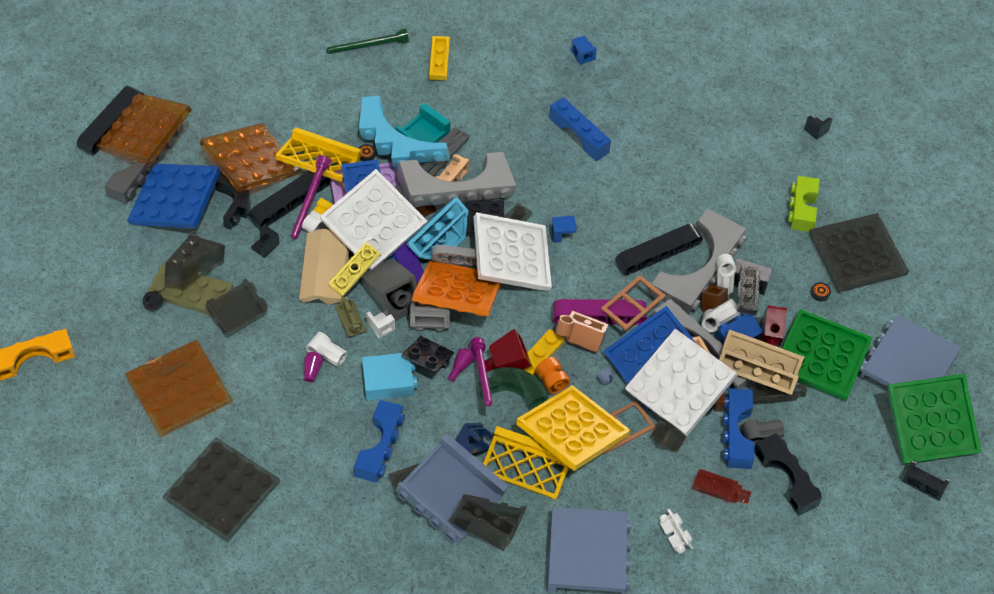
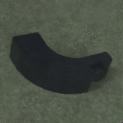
[215,167,251,230]

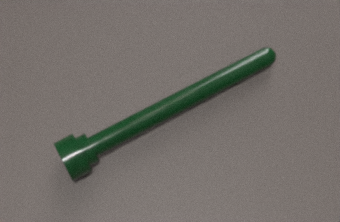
[326,29,409,54]

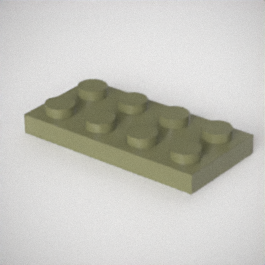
[147,263,234,318]

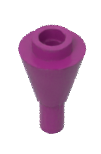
[447,348,475,382]

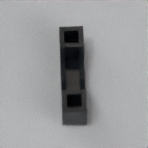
[754,433,822,516]

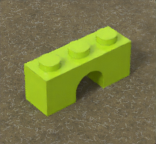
[788,176,820,232]

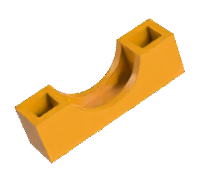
[0,329,75,381]

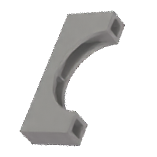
[396,152,516,207]
[649,208,746,315]

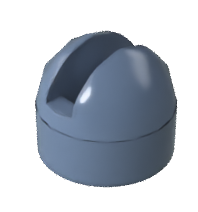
[597,367,614,384]

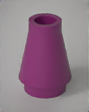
[303,352,323,383]

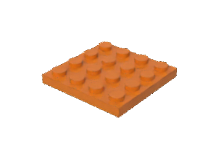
[412,260,502,316]

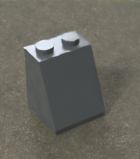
[361,258,423,322]

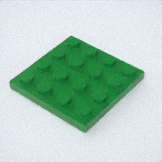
[782,309,873,401]
[887,374,982,465]

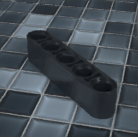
[77,85,145,155]
[248,171,331,228]
[615,223,703,276]

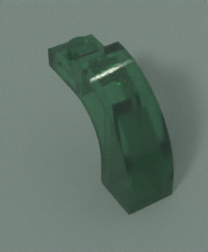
[477,367,548,411]

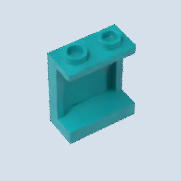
[395,103,451,143]

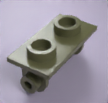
[335,297,367,338]

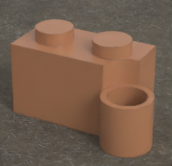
[556,311,609,352]

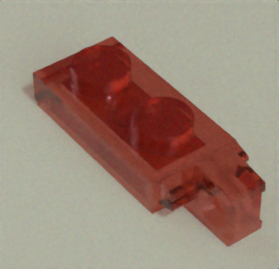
[692,469,751,504]

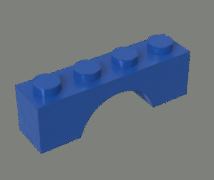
[549,97,611,162]
[723,388,754,469]
[354,400,406,483]

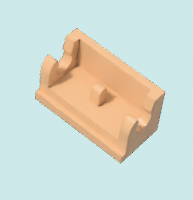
[435,154,469,182]

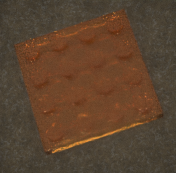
[97,93,192,164]
[200,123,301,192]
[125,339,233,438]

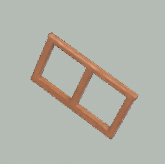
[601,275,666,331]
[604,400,656,454]

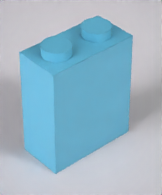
[362,353,417,401]

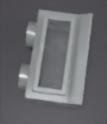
[410,299,450,331]

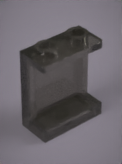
[205,279,268,338]

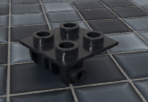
[467,200,504,233]
[401,336,454,373]

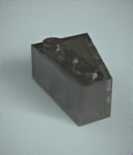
[164,235,225,287]
[449,494,527,551]

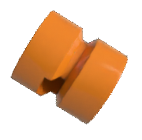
[535,357,571,394]

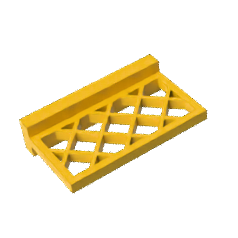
[275,127,361,182]
[483,426,569,500]

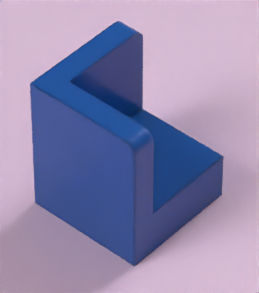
[551,215,577,243]

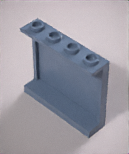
[859,315,961,386]
[396,433,509,545]
[548,507,631,594]

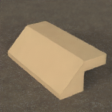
[299,229,349,305]
[719,329,804,395]

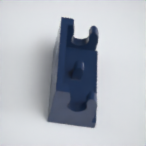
[455,422,494,453]

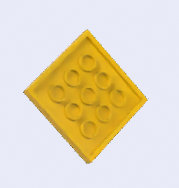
[516,385,630,471]

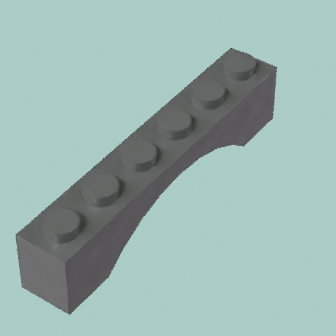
[105,109,183,204]

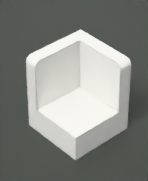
[366,311,395,338]

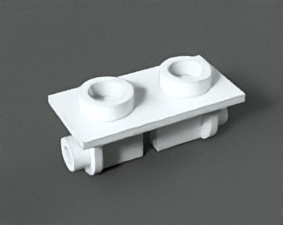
[659,509,694,554]

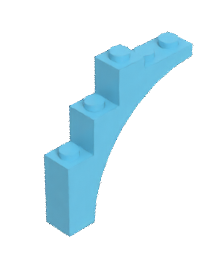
[359,96,450,170]

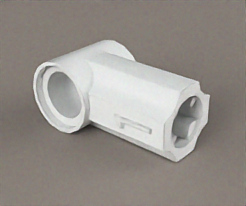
[716,254,736,295]
[702,299,740,332]
[306,332,347,367]

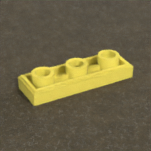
[328,242,381,297]

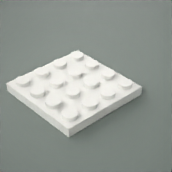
[320,169,427,271]
[474,212,552,291]
[625,329,738,436]

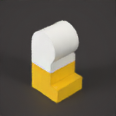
[302,198,334,232]

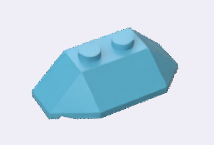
[407,196,469,260]

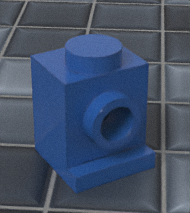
[571,35,597,65]

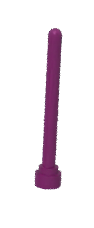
[291,155,332,239]
[469,337,493,407]

